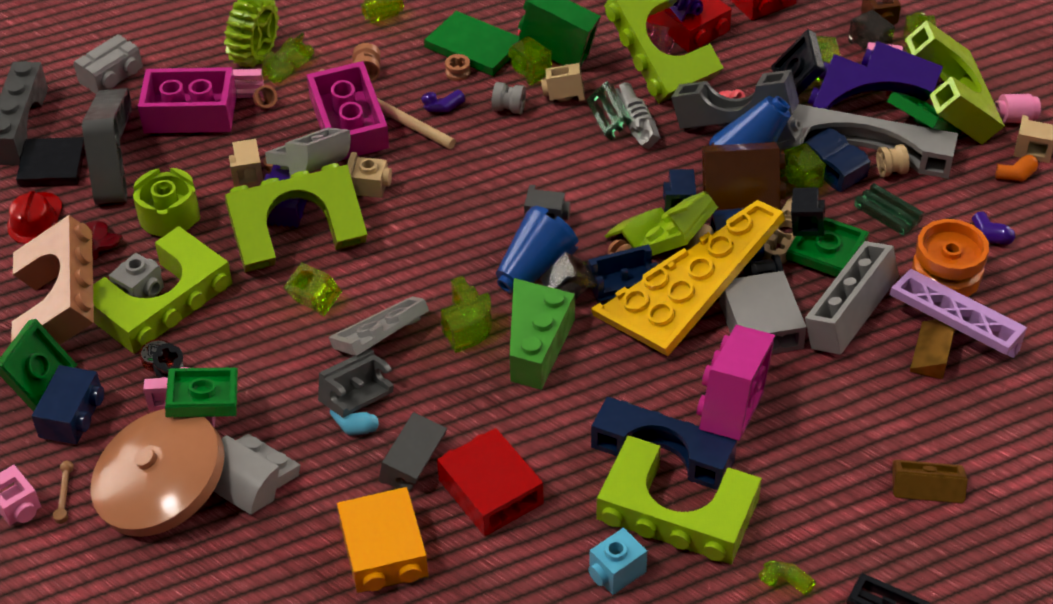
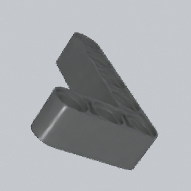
[82,88,132,205]

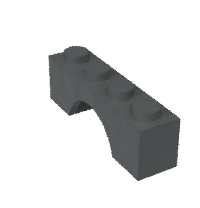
[0,61,48,165]
[671,70,799,130]

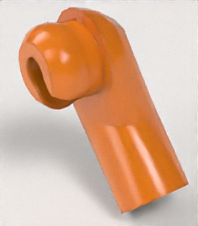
[995,155,1038,181]

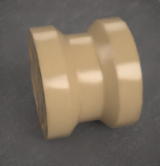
[876,144,910,177]

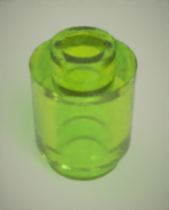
[361,0,404,23]

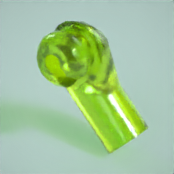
[758,560,816,595]

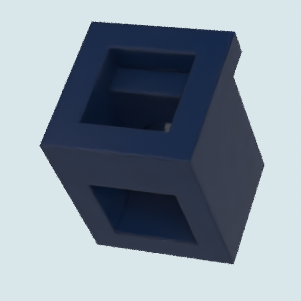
[663,169,696,212]

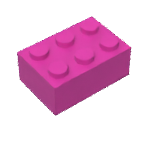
[307,61,389,160]
[138,67,237,134]
[696,325,775,441]

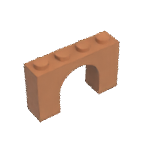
[11,215,94,345]

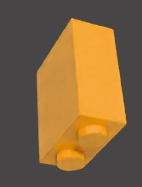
[337,487,428,593]

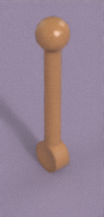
[53,460,74,524]

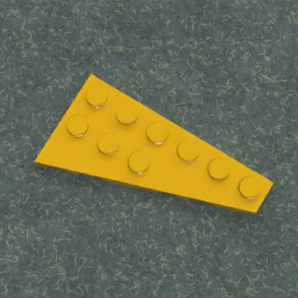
[591,200,785,356]

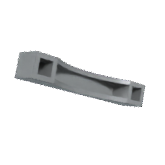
[791,104,958,179]

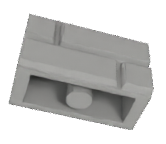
[73,34,143,94]

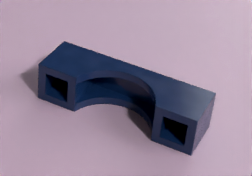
[591,396,737,490]

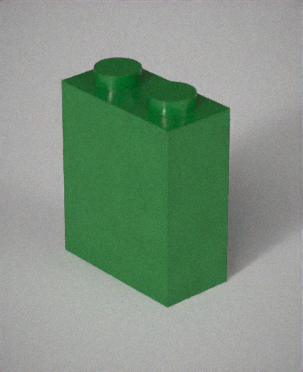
[518,0,601,67]

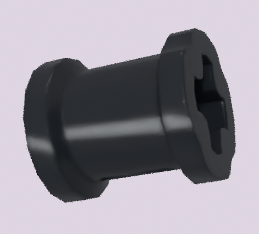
[744,254,783,277]
[153,343,183,378]

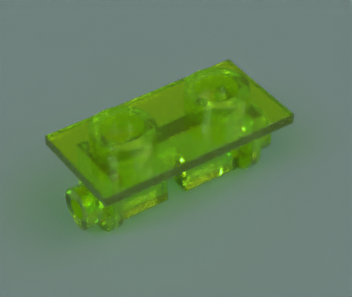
[261,32,314,83]

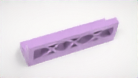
[890,269,1027,358]

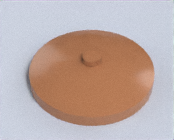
[90,409,224,537]

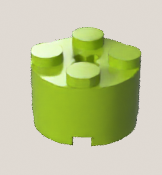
[133,168,201,238]

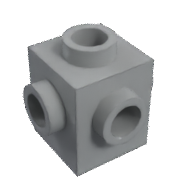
[109,252,164,298]

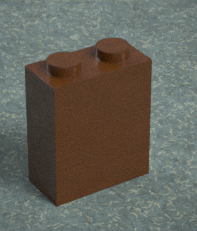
[702,142,786,210]

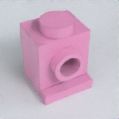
[0,465,41,526]

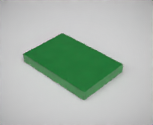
[424,11,520,76]

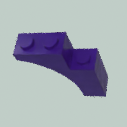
[808,41,943,109]

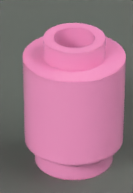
[995,94,1041,124]

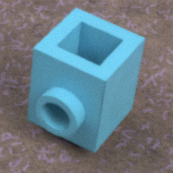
[589,527,647,595]

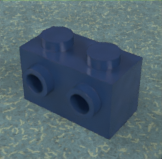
[31,365,104,445]

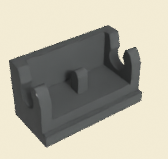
[318,349,394,417]
[378,412,447,492]

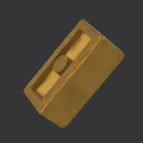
[910,319,955,379]
[892,460,968,503]

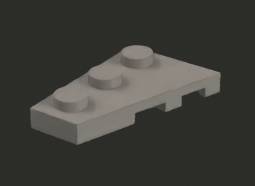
[329,296,429,356]

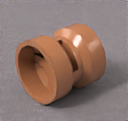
[352,43,381,82]

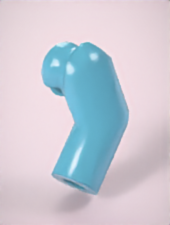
[330,409,379,436]

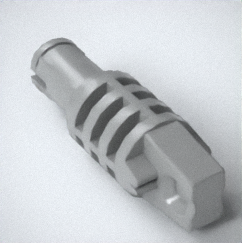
[614,82,660,149]

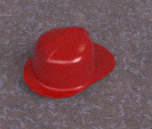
[7,191,62,244]

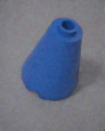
[709,96,791,145]
[496,206,579,293]

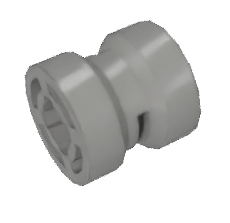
[491,82,526,114]

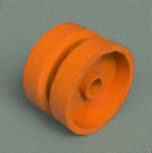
[912,219,989,297]

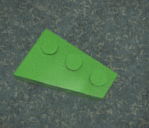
[510,278,575,390]

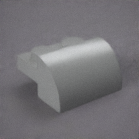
[265,127,351,178]
[213,434,301,515]

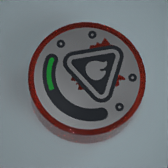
[139,339,173,372]

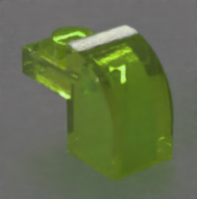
[440,276,492,353]

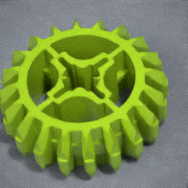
[224,0,279,68]

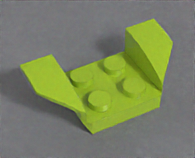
[605,191,718,256]

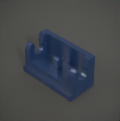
[588,244,658,305]

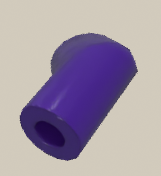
[421,90,465,113]
[972,212,1016,245]

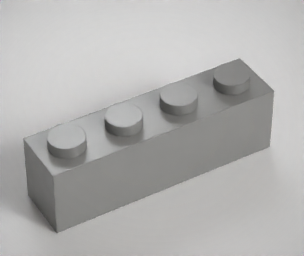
[805,241,899,355]

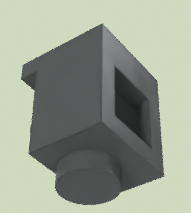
[524,185,571,220]

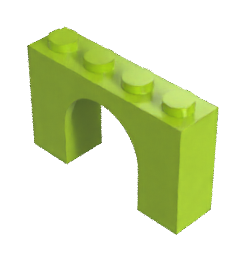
[604,0,724,104]
[905,20,1005,145]
[225,163,368,272]
[93,226,233,354]
[596,435,762,565]

